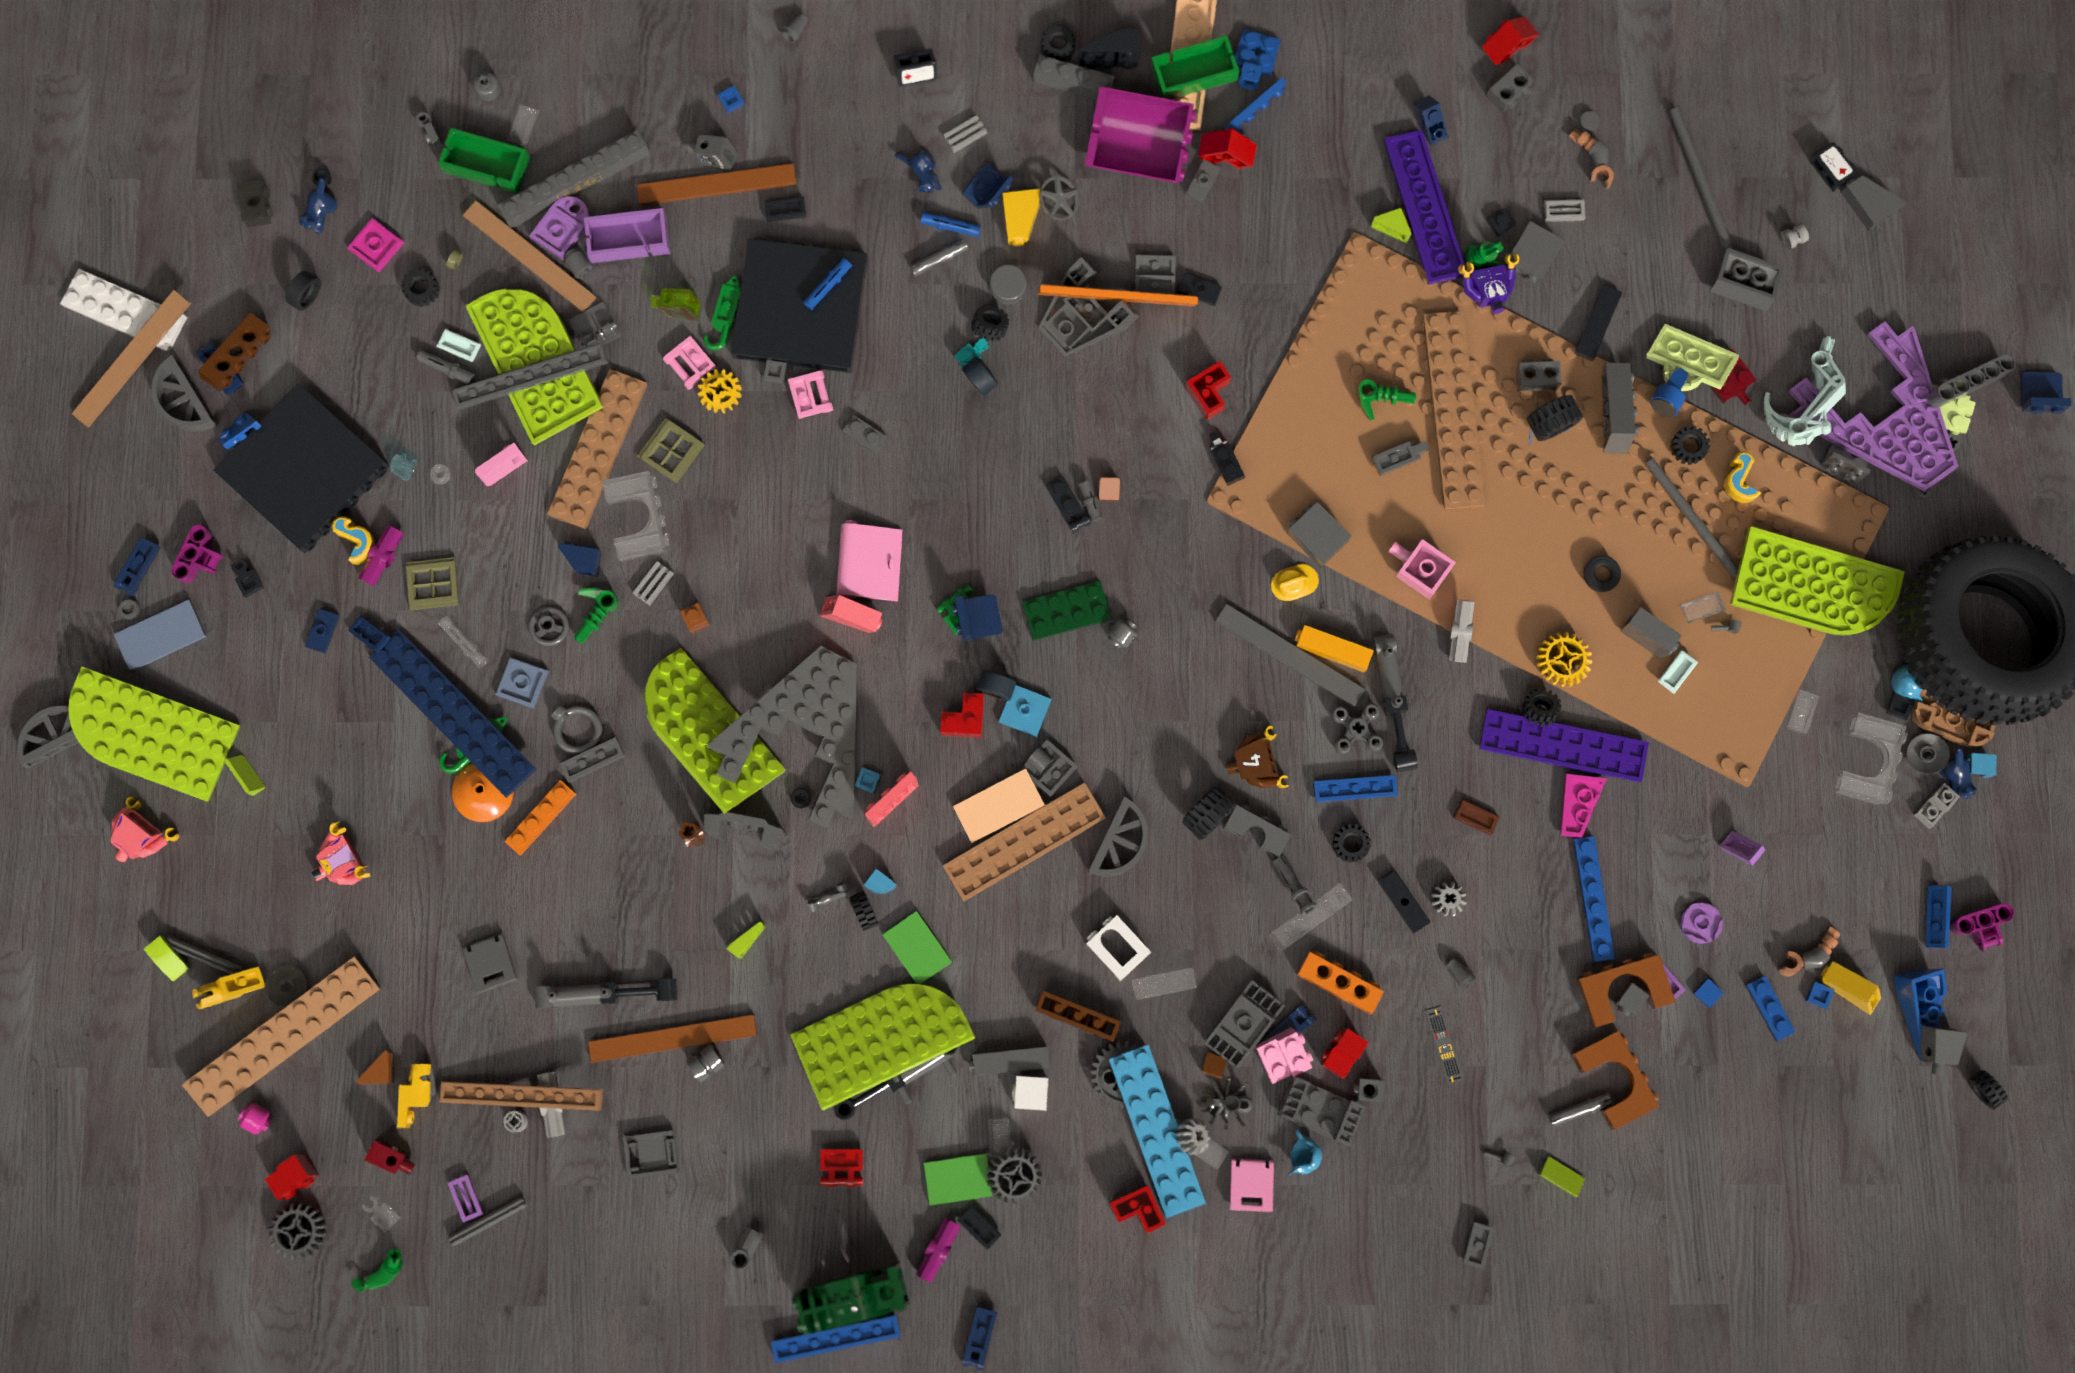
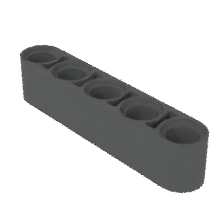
[1928,354,2016,408]

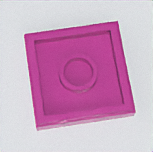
[347,218,404,273]

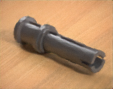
[1272,856,1318,916]

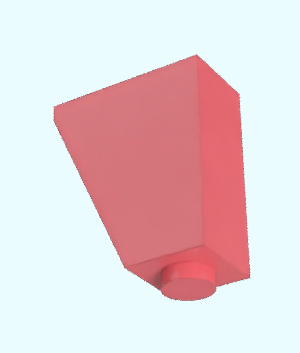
[819,595,882,633]

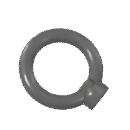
[551,705,603,754]

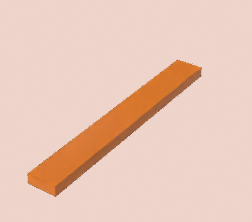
[1037,284,1198,306]

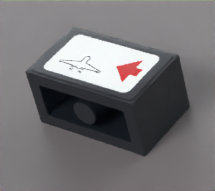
[894,48,937,87]
[1809,142,1858,192]

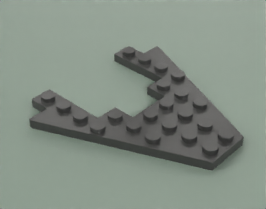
[707,646,857,829]

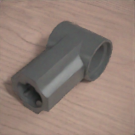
[730,1227,764,1270]

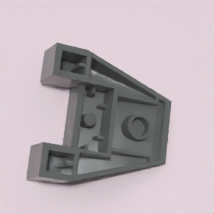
[1038,257,1140,357]

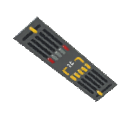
[1425,1006,1464,1085]

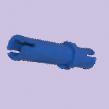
[921,212,981,238]
[803,258,852,310]

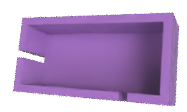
[584,208,670,263]

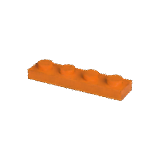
[504,780,576,856]

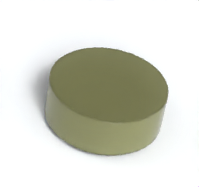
[446,249,463,270]

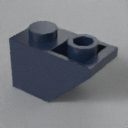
[1412,95,1448,145]
[558,541,602,577]

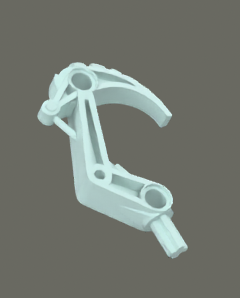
[1764,336,1846,446]

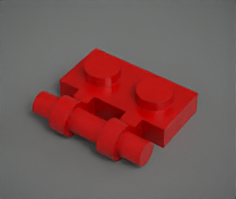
[820,1149,863,1188]

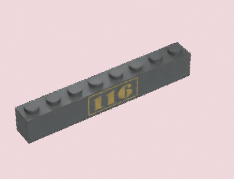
[497,130,650,229]

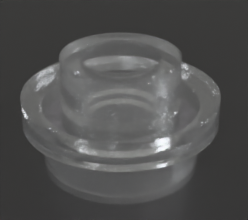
[430,464,451,485]

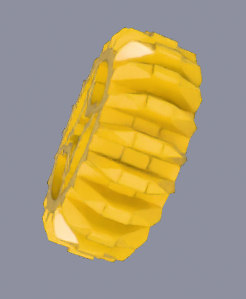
[1536,632,1592,687]

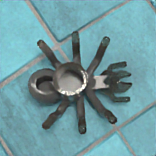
[1201,1077,1253,1130]

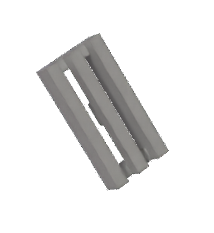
[943,115,987,153]
[1544,199,1585,222]
[633,561,674,606]

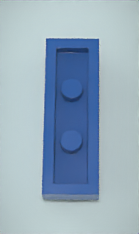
[1925,886,1951,949]
[1745,976,1796,1041]

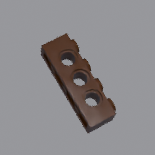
[198,312,271,392]
[1035,991,1121,1042]

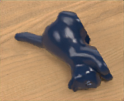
[895,151,941,193]
[299,178,337,234]
[1939,748,1977,801]

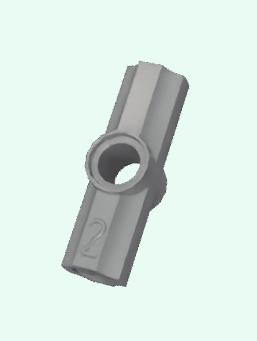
[1449,599,1475,663]
[537,1072,566,1138]

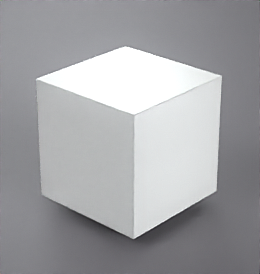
[1012,1076,1048,1110]

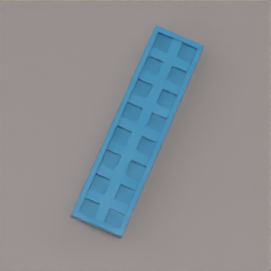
[1108,1044,1206,1218]

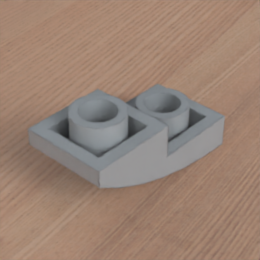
[1914,783,1960,829]

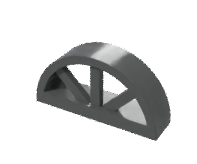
[151,355,218,432]
[17,706,79,769]
[1088,797,1148,877]

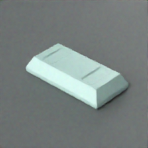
[437,329,481,362]
[1657,650,1698,694]

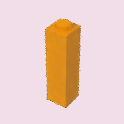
[1294,625,1374,673]

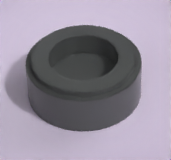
[1579,111,1600,132]
[118,599,141,620]

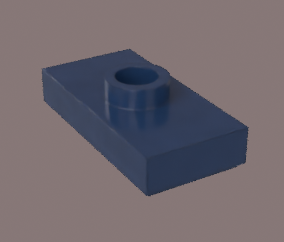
[305,609,340,654]
[348,615,391,653]

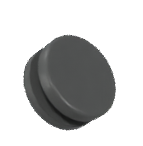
[990,264,1027,304]

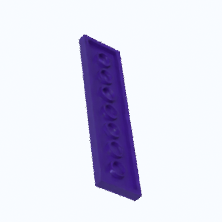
[1383,130,1466,285]

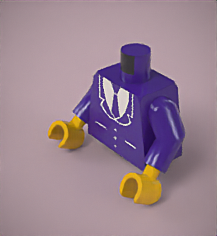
[1458,254,1519,314]

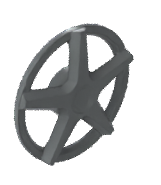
[1039,175,1079,220]

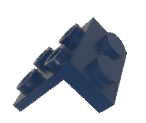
[961,163,1014,209]
[2021,372,2071,414]
[952,594,1002,641]

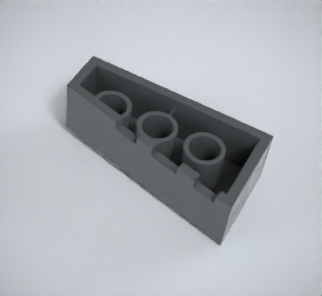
[1602,363,1638,454]

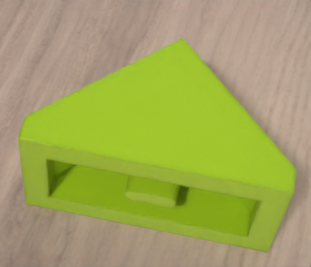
[1371,208,1411,243]

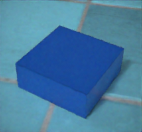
[717,86,744,114]
[1693,978,1724,1008]
[1806,982,1834,1009]

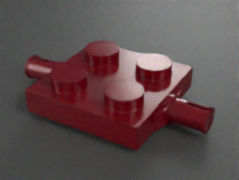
[1709,348,1757,406]

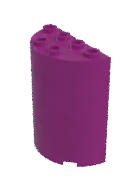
[1085,86,1197,184]

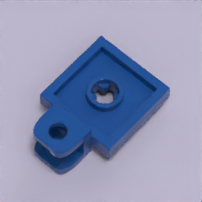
[1235,29,1281,91]

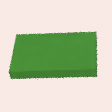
[883,911,952,985]
[924,1154,992,1205]

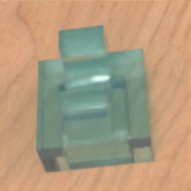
[390,453,417,481]

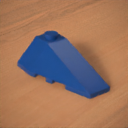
[1894,968,1947,1060]

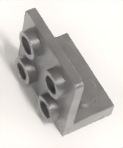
[1821,443,1871,483]

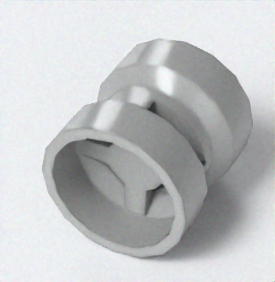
[1781,223,1809,250]
[503,1111,528,1132]

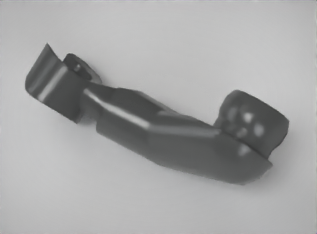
[806,881,849,912]

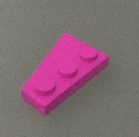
[1560,774,1607,838]

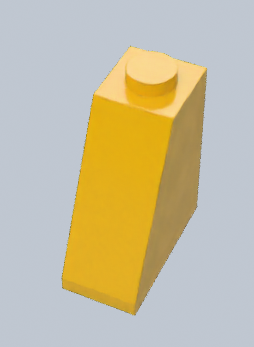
[1003,189,1041,246]
[1821,962,1881,1015]

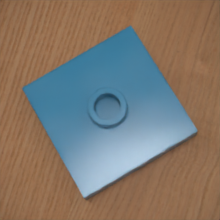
[999,685,1052,738]

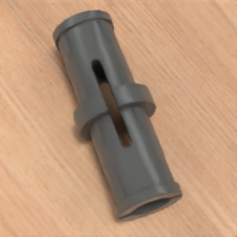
[1078,480,1103,523]

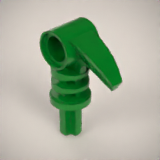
[1464,241,1504,271]
[1356,379,1416,421]
[574,588,619,644]

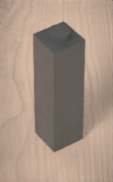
[969,1047,1050,1076]

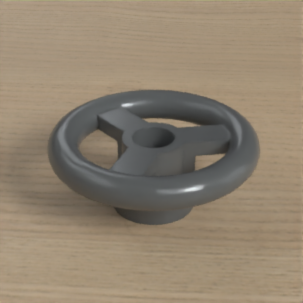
[528,606,569,646]

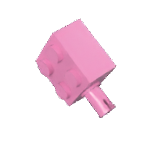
[1389,539,1456,600]

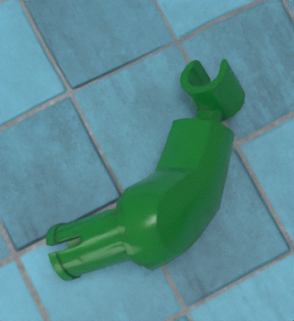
[351,1248,403,1292]

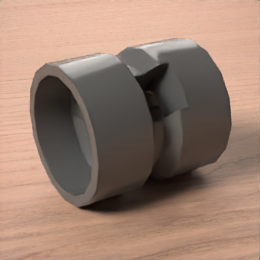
[686,1044,726,1083]

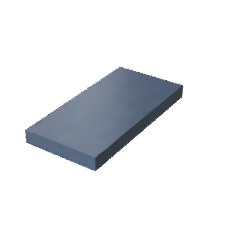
[114,600,207,671]

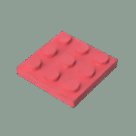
[864,772,919,827]

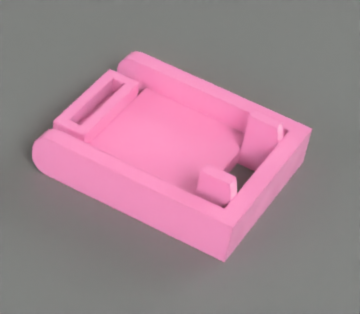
[475,443,527,486]
[1230,1158,1274,1212]

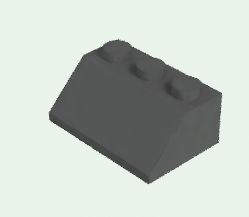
[1710,248,1784,311]

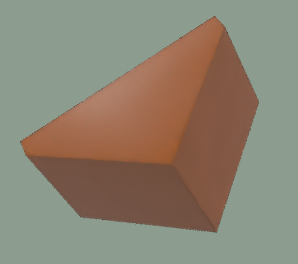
[356,1050,394,1085]

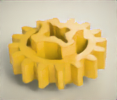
[698,369,742,413]

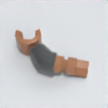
[1569,129,1614,189]
[1779,926,1840,976]

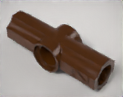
[679,822,706,848]

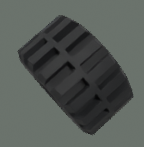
[1526,395,1583,441]
[1182,786,1236,840]

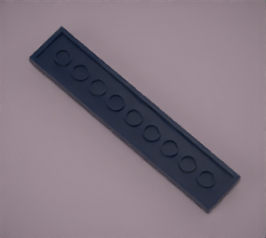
[369,629,536,798]

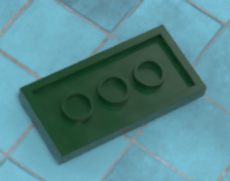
[1022,581,1111,641]

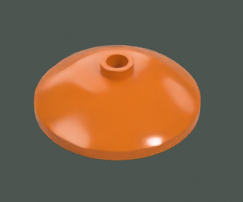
[452,763,514,822]

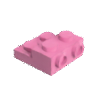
[1255,1027,1313,1084]

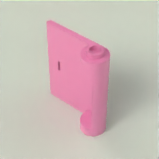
[836,520,902,602]

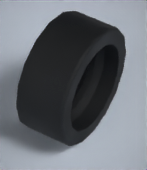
[285,271,321,311]

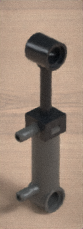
[1373,634,1418,772]
[535,979,677,1008]
[834,1046,960,1120]

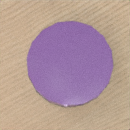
[1680,902,1723,944]

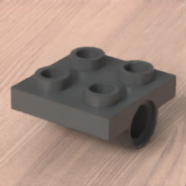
[1020,740,1078,797]

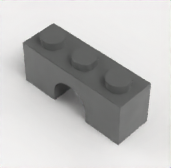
[1224,805,1291,858]

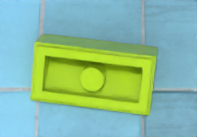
[225,755,265,796]
[1538,1156,1585,1197]

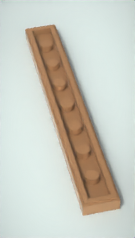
[463,201,597,312]
[72,290,191,427]
[439,1081,603,1111]

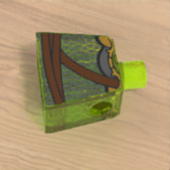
[651,288,701,321]

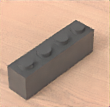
[1034,55,1115,100]

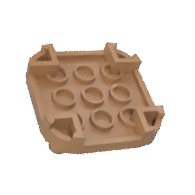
[1912,689,1996,748]

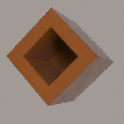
[680,603,710,634]

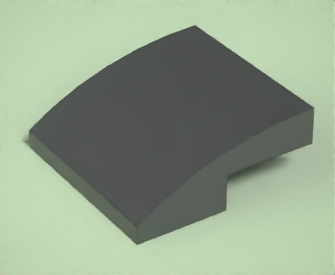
[1135,255,1176,294]

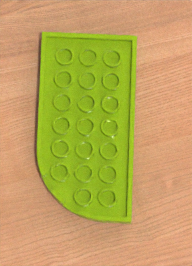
[466,289,604,445]
[1730,526,1905,635]
[643,648,786,814]
[69,667,240,802]
[790,984,975,1110]

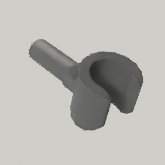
[1711,620,1741,634]
[1484,1150,1515,1167]

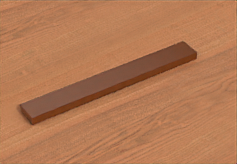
[637,164,797,206]
[588,1015,757,1063]

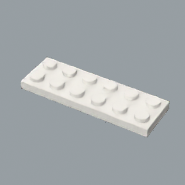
[60,269,187,352]

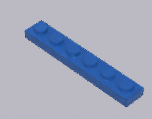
[1573,836,1615,962]
[771,1315,901,1363]

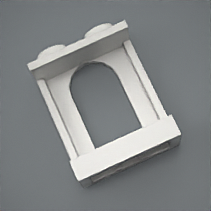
[1086,916,1151,981]

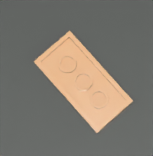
[953,769,1045,843]

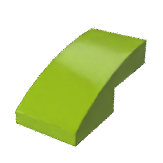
[144,936,190,981]

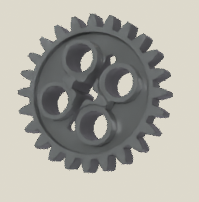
[1090,1041,1158,1109]

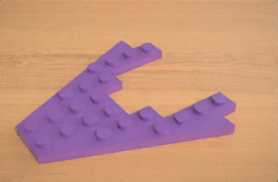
[1787,322,1958,492]

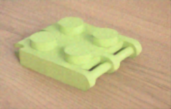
[1933,385,1975,435]

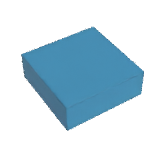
[855,767,881,794]

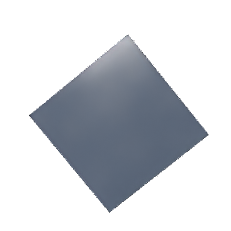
[495,657,549,709]

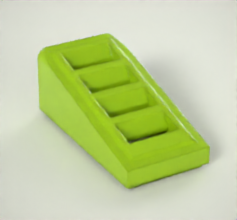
[726,922,765,959]

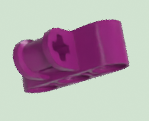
[171,525,224,584]
[1950,903,2014,951]

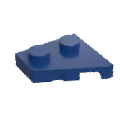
[217,411,261,450]

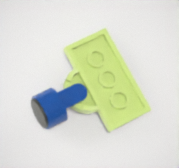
[1646,324,1739,417]

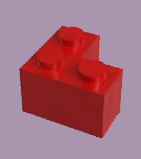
[1482,17,1539,65]
[1198,128,1257,169]
[1185,361,1231,420]
[940,693,984,738]
[1321,1028,1369,1079]
[265,1154,319,1201]
[1109,1185,1166,1233]

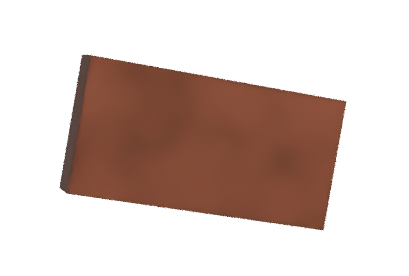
[1453,799,1500,836]

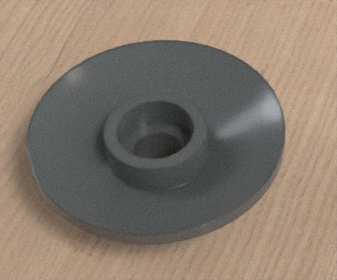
[1906,734,1950,774]

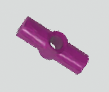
[358,525,404,587]
[916,1217,961,1283]

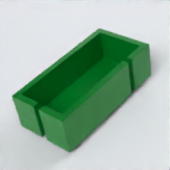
[1151,35,1239,100]
[438,128,530,194]

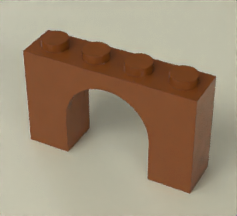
[1577,952,1676,1028]
[1570,1031,1659,1130]

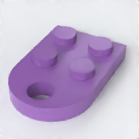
[529,197,590,260]

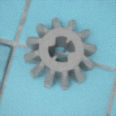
[1431,882,1467,917]
[1175,1118,1211,1155]

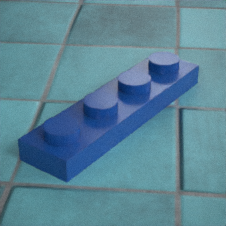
[1221,77,1287,132]
[1313,775,1398,803]

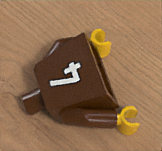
[1227,726,1289,788]

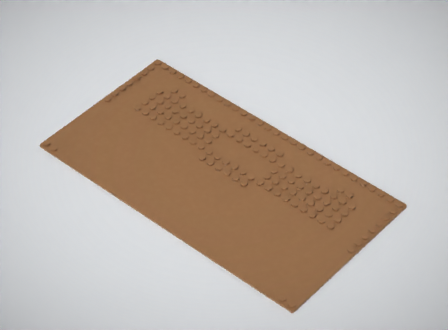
[1207,232,1889,787]

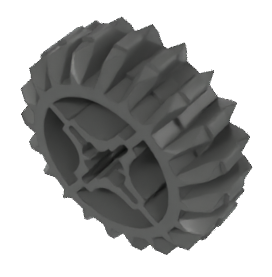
[985,1146,1043,1204]
[268,1202,327,1261]

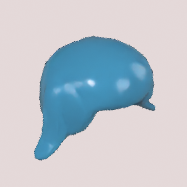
[1891,665,1923,703]
[1288,1130,1322,1175]

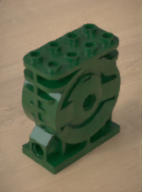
[791,1262,910,1335]

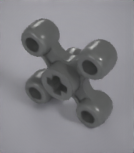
[1331,703,1383,755]

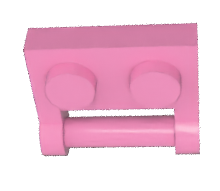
[663,336,716,390]
[788,371,833,419]

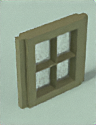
[637,418,705,484]
[406,557,459,611]

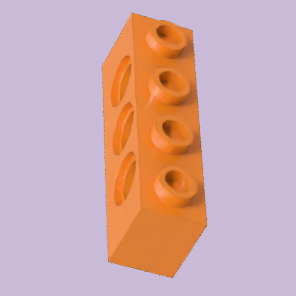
[1297,951,1384,1015]

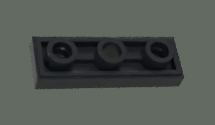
[1378,870,1431,934]

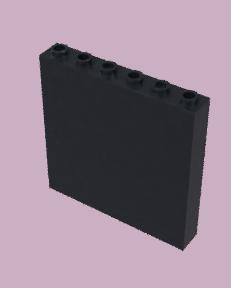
[731,237,868,373]
[213,383,389,554]

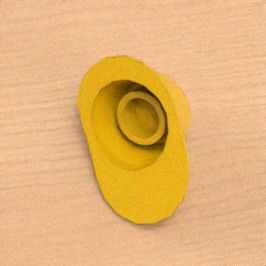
[1271,564,1319,601]

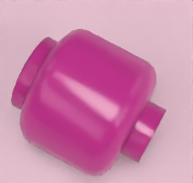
[238,1103,271,1135]

